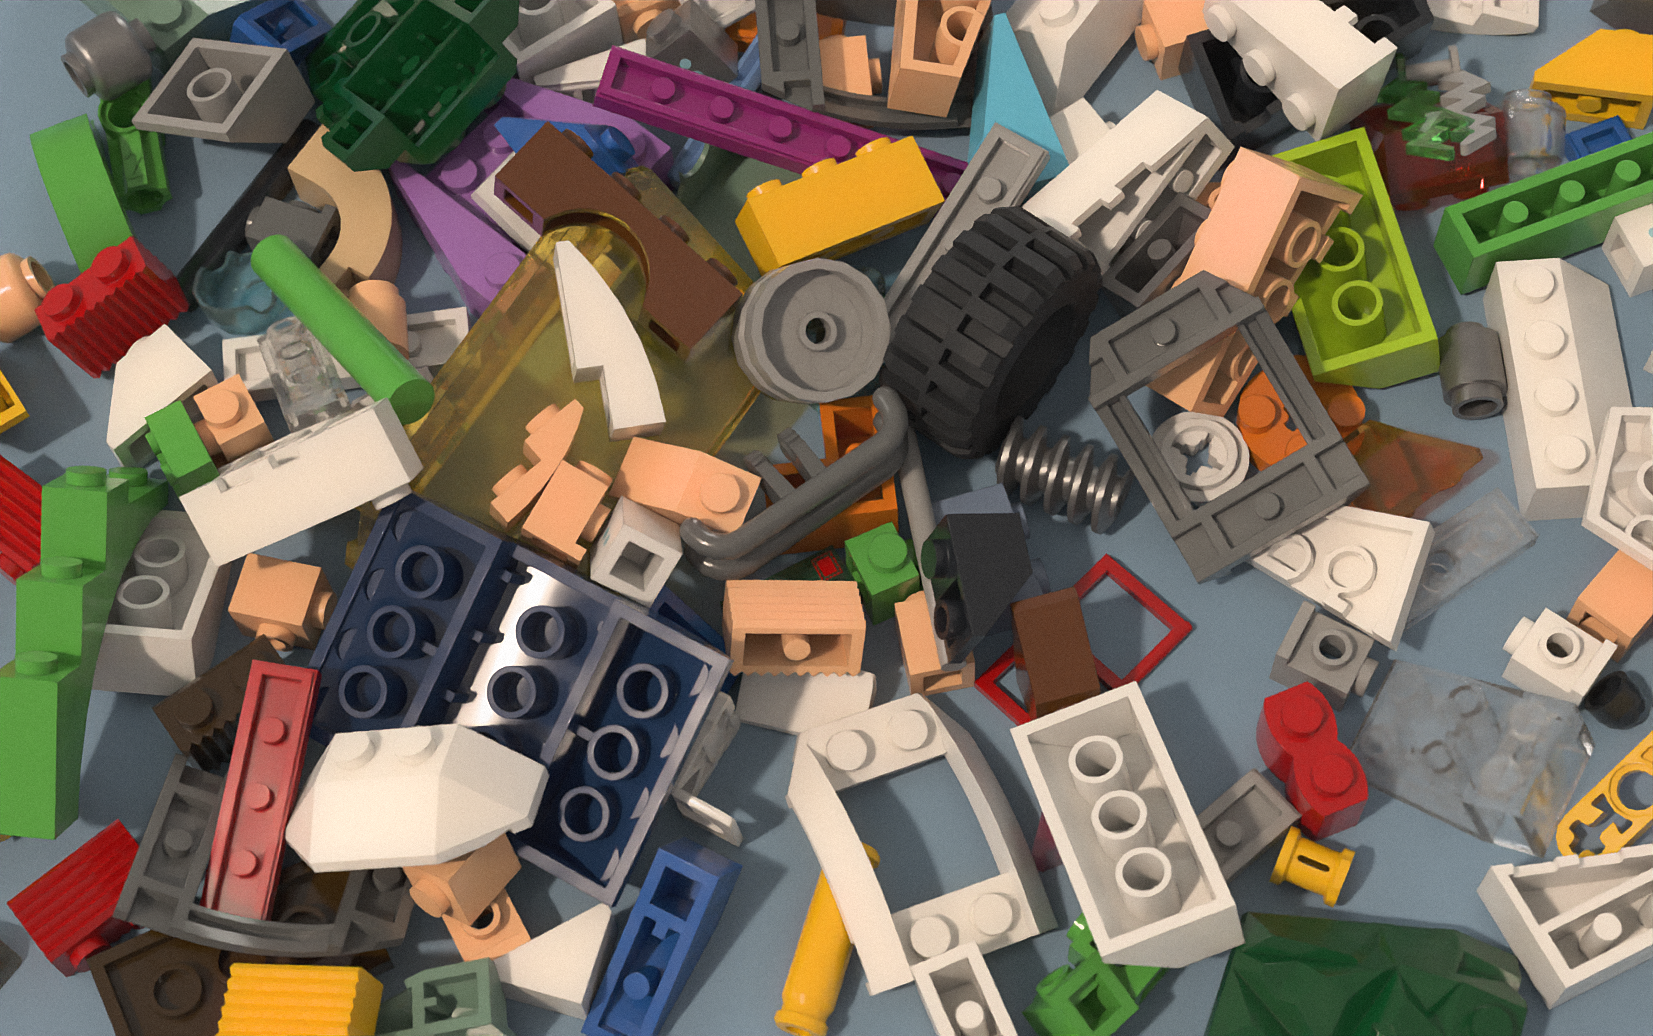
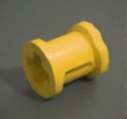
[1269,825,1355,908]

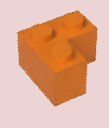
[765,395,899,555]

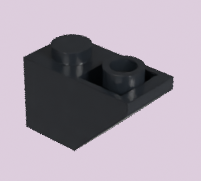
[921,513,1033,664]

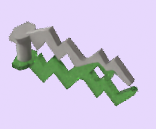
[1377,45,1497,161]

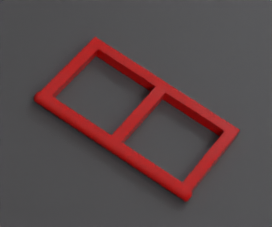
[974,553,1193,726]

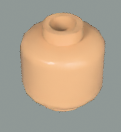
[0,253,55,344]

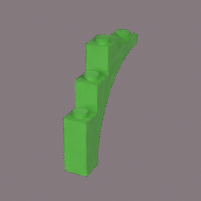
[0,466,169,840]

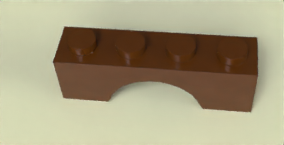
[494,121,742,364]

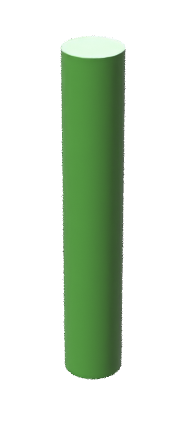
[251,234,435,425]

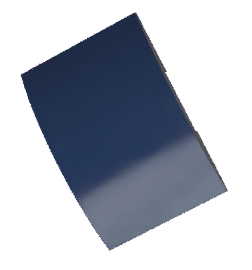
[307,490,734,907]

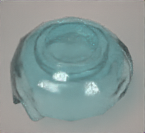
[192,251,289,337]

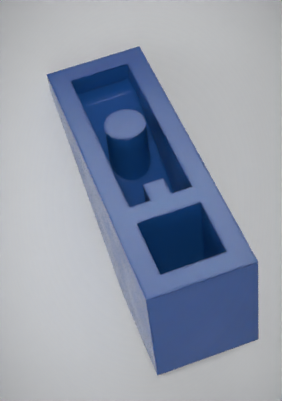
[581,837,743,1036]

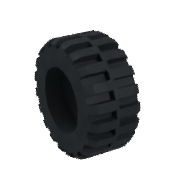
[879,207,1103,459]

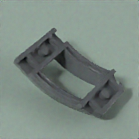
[755,0,993,130]
[1088,270,1371,585]
[113,753,415,957]

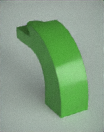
[29,113,139,274]

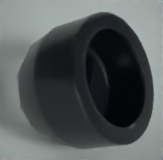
[1584,671,1645,730]

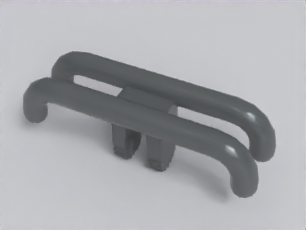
[680,386,909,581]

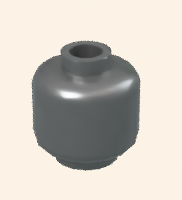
[60,11,156,101]

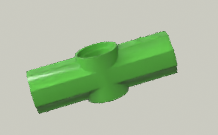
[98,77,172,215]

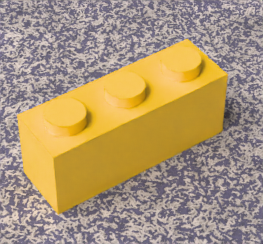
[735,135,945,277]

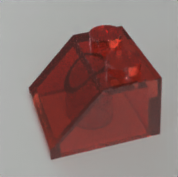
[1349,91,1510,211]

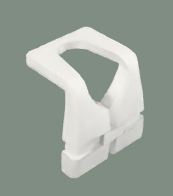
[670,691,744,847]

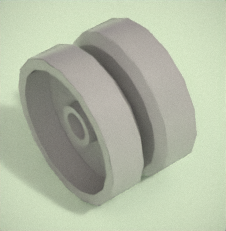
[731,258,891,404]

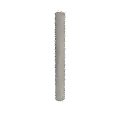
[898,426,967,671]

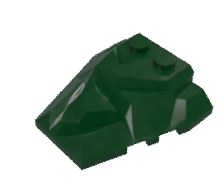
[305,0,519,172]
[1203,912,1528,1036]

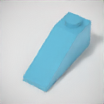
[967,13,1069,207]

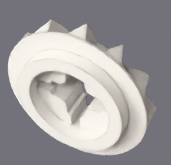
[1152,411,1249,508]

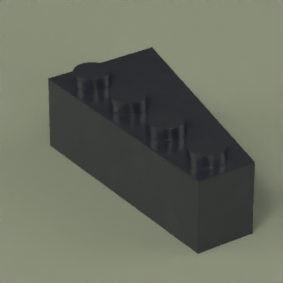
[1178,0,1435,171]

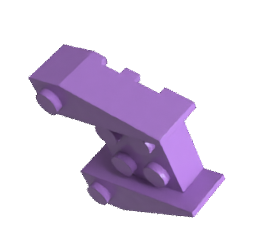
[388,78,675,348]

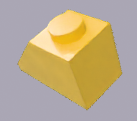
[1523,29,1653,130]

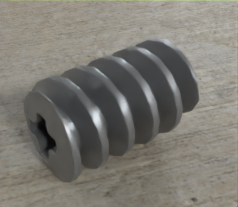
[995,415,1135,535]

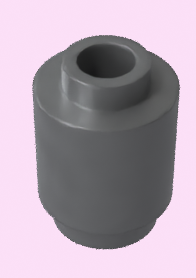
[1438,321,1507,420]

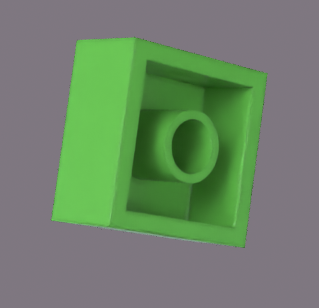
[144,400,220,502]

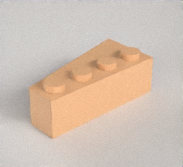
[887,0,992,118]
[1145,147,1363,417]

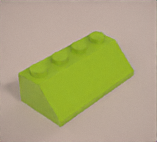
[1271,127,1440,389]

